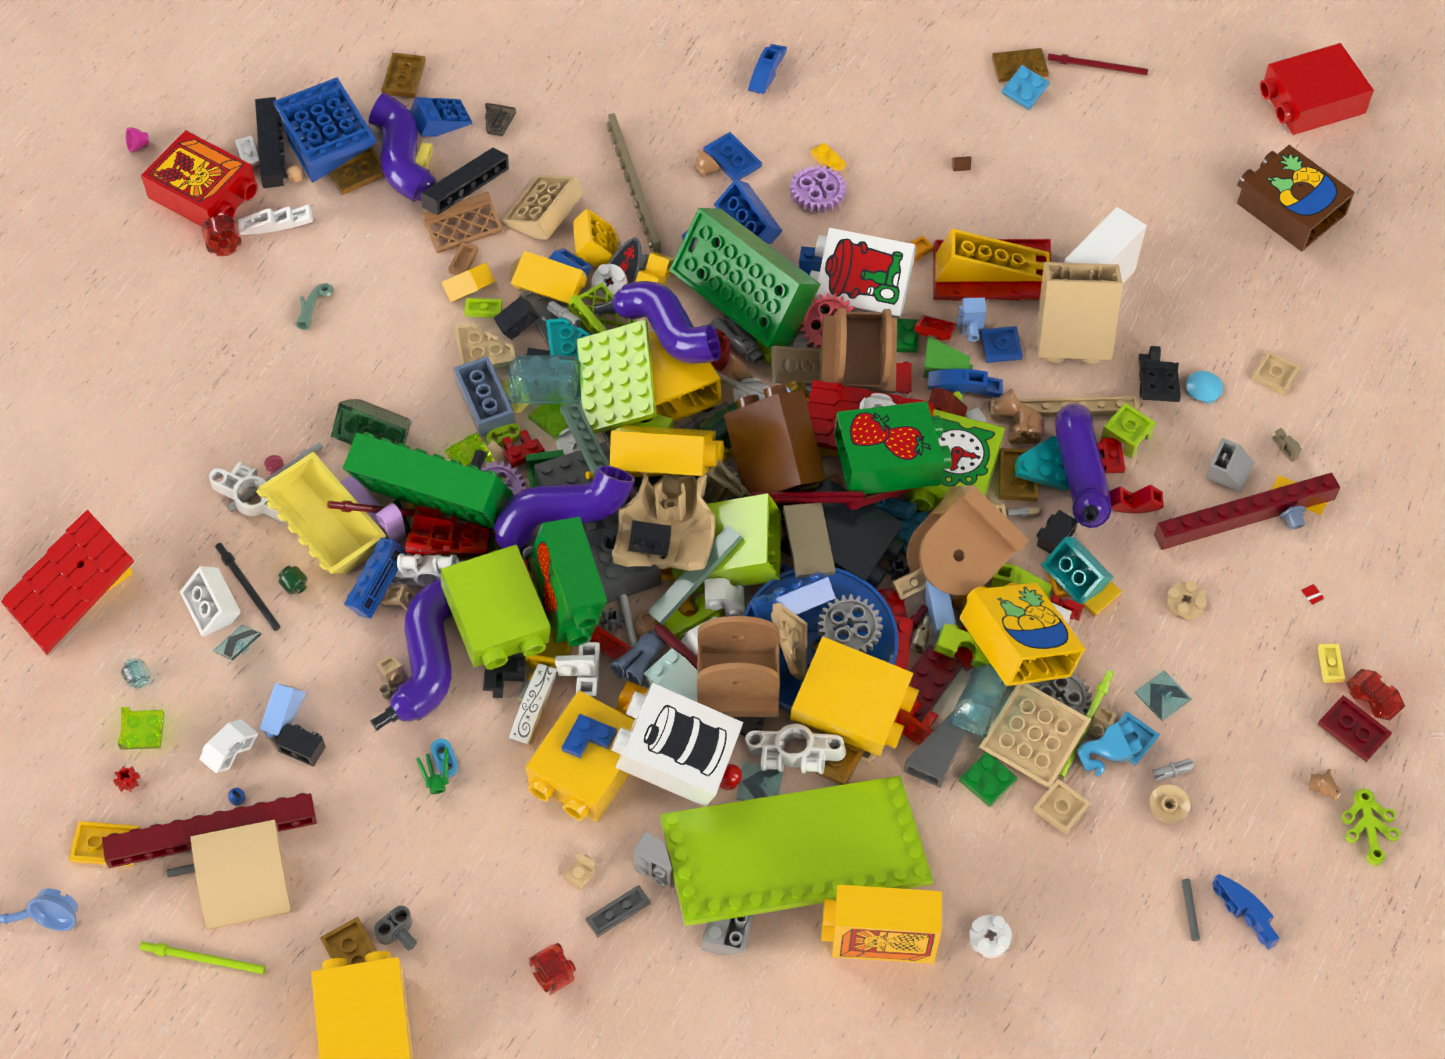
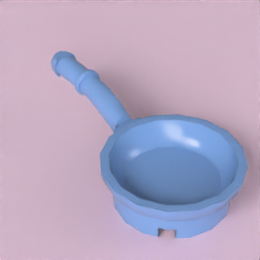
[0,888,78,931]

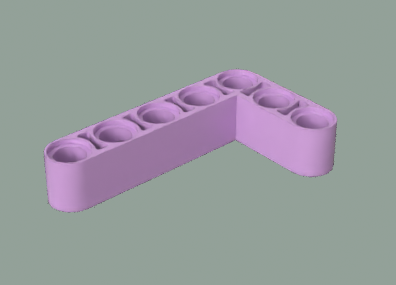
[340,475,407,543]

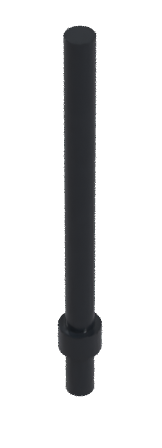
[215,543,281,631]

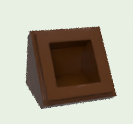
[951,156,972,171]

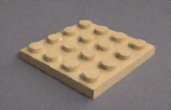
[979,683,1091,789]

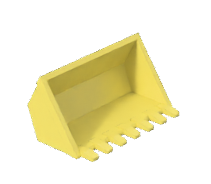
[256,452,387,574]

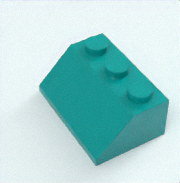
[1041,537,1114,604]

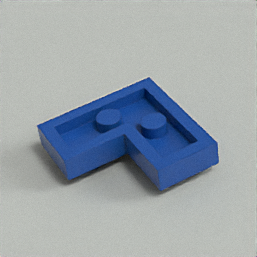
[561,714,617,759]

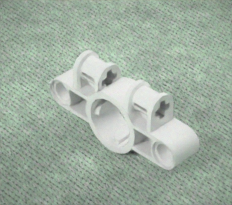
[209,461,287,523]
[391,554,463,588]
[745,724,846,774]

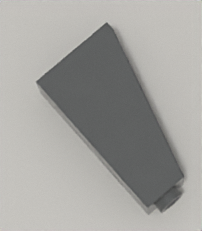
[903,712,971,788]

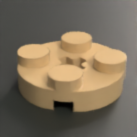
[1166,581,1207,620]

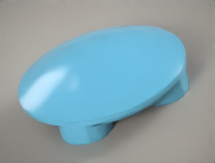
[1186,371,1223,404]

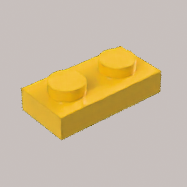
[811,142,846,172]

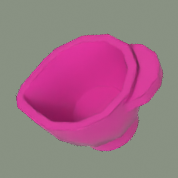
[125,127,149,153]

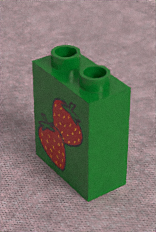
[834,401,952,495]
[528,517,607,647]

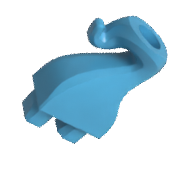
[1077,721,1143,777]

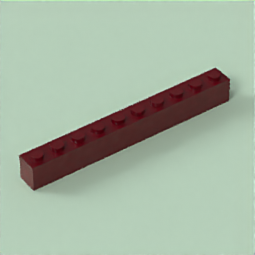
[1154,472,1341,550]
[102,793,317,869]

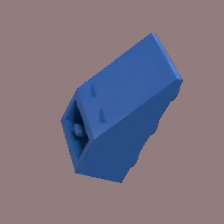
[410,97,473,137]

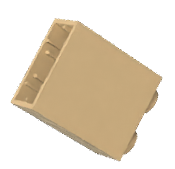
[1036,262,1123,364]

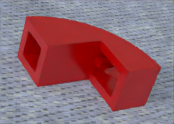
[1109,484,1164,514]

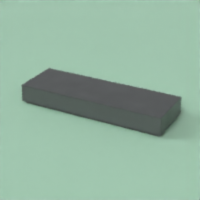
[586,885,650,938]

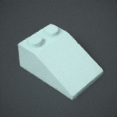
[643,648,697,702]

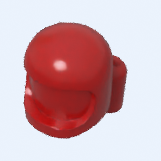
[719,764,742,790]

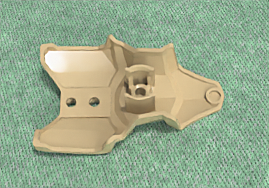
[612,472,715,571]

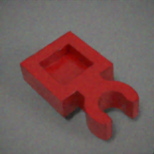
[1050,595,1084,621]

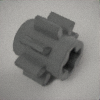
[600,608,625,633]

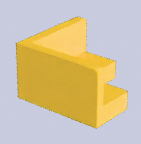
[442,262,495,302]

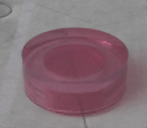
[264,455,284,474]

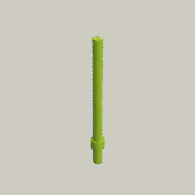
[1059,670,1114,778]
[140,941,266,975]

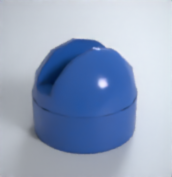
[228,787,246,806]

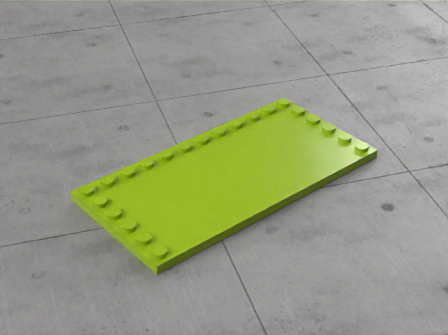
[660,775,933,926]

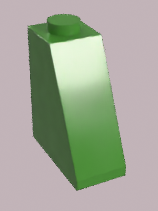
[923,337,973,378]

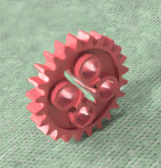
[800,293,855,348]

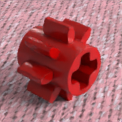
[113,766,141,792]

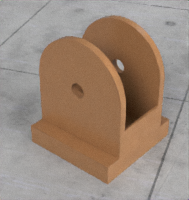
[821,307,897,393]
[907,486,1029,595]
[697,616,780,717]

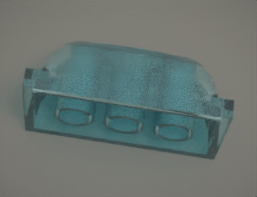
[508,355,582,403]
[948,664,1010,738]

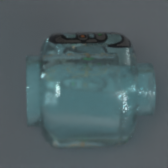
[121,658,151,689]

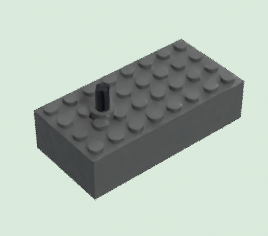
[534,442,661,604]

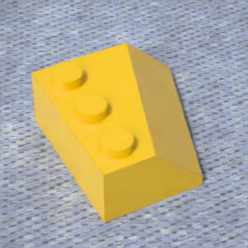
[573,208,619,269]

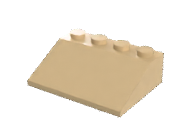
[500,175,584,239]

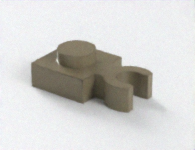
[1273,428,1302,462]

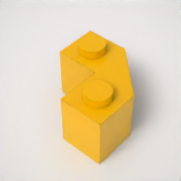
[636,252,674,285]

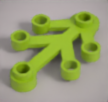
[1341,788,1401,866]

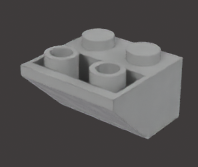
[1205,438,1254,492]
[633,832,672,887]
[702,915,754,955]

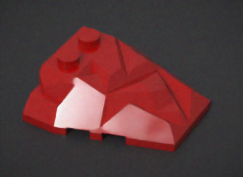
[405,505,490,556]

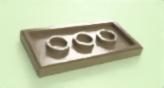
[783,503,836,579]

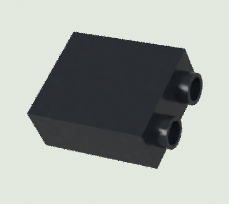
[781,477,906,589]

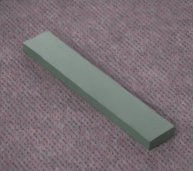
[560,405,610,476]
[648,525,743,625]

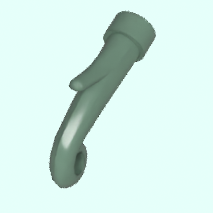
[296,283,334,330]

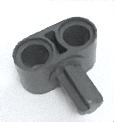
[374,905,417,951]

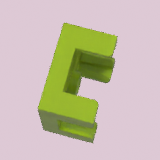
[1101,403,1156,459]

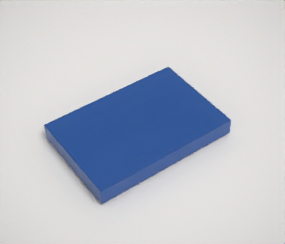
[703,132,762,181]

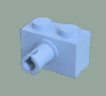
[957,298,986,342]

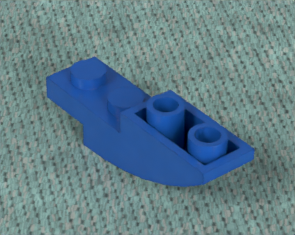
[748,44,787,94]
[928,369,1003,398]
[1212,874,1279,950]

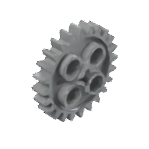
[818,594,883,654]
[1029,674,1092,716]

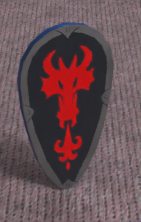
[605,237,642,287]

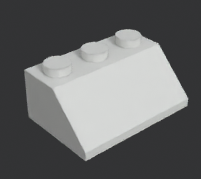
[180,566,241,637]

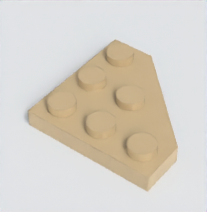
[454,323,517,368]
[771,603,807,680]

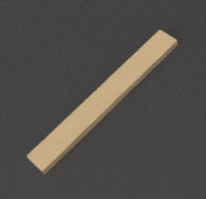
[989,396,1139,418]

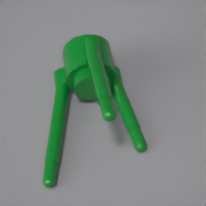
[416,747,449,795]

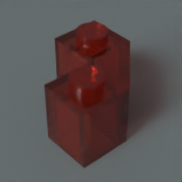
[928,387,968,417]
[1346,669,1405,721]

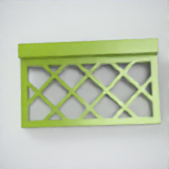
[567,282,637,335]

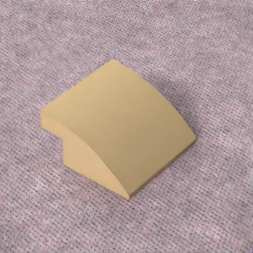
[191,820,292,930]

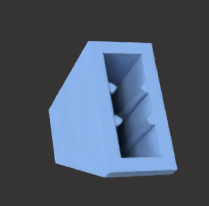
[924,580,956,640]
[259,683,306,739]

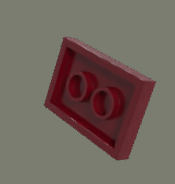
[1318,695,1392,763]

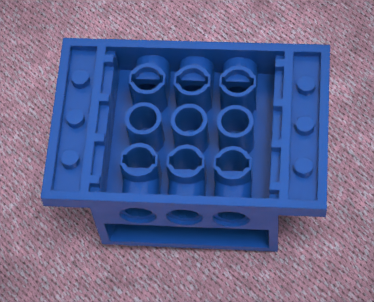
[273,77,376,183]

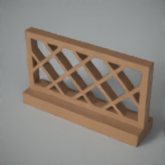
[422,192,503,253]

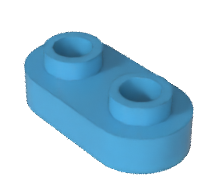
[431,739,459,778]

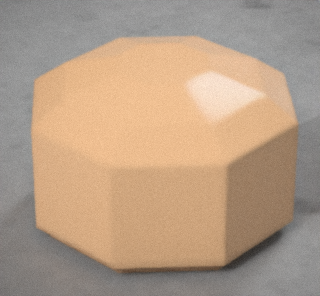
[286,165,304,182]

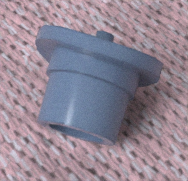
[1279,506,1306,530]

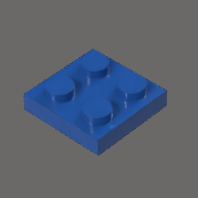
[980,326,1023,363]

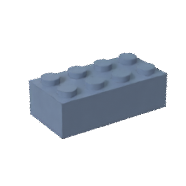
[453,356,515,437]

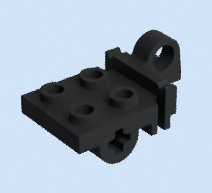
[1139,346,1181,402]
[483,652,526,698]

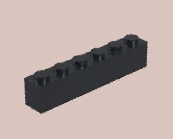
[255,97,287,188]
[421,147,509,216]

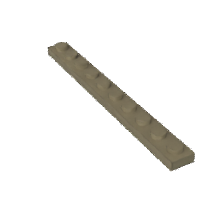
[606,113,661,253]

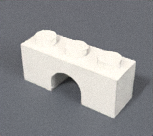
[576,642,600,700]

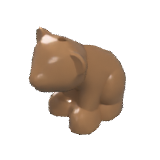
[993,388,1045,444]

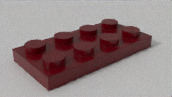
[910,644,963,721]

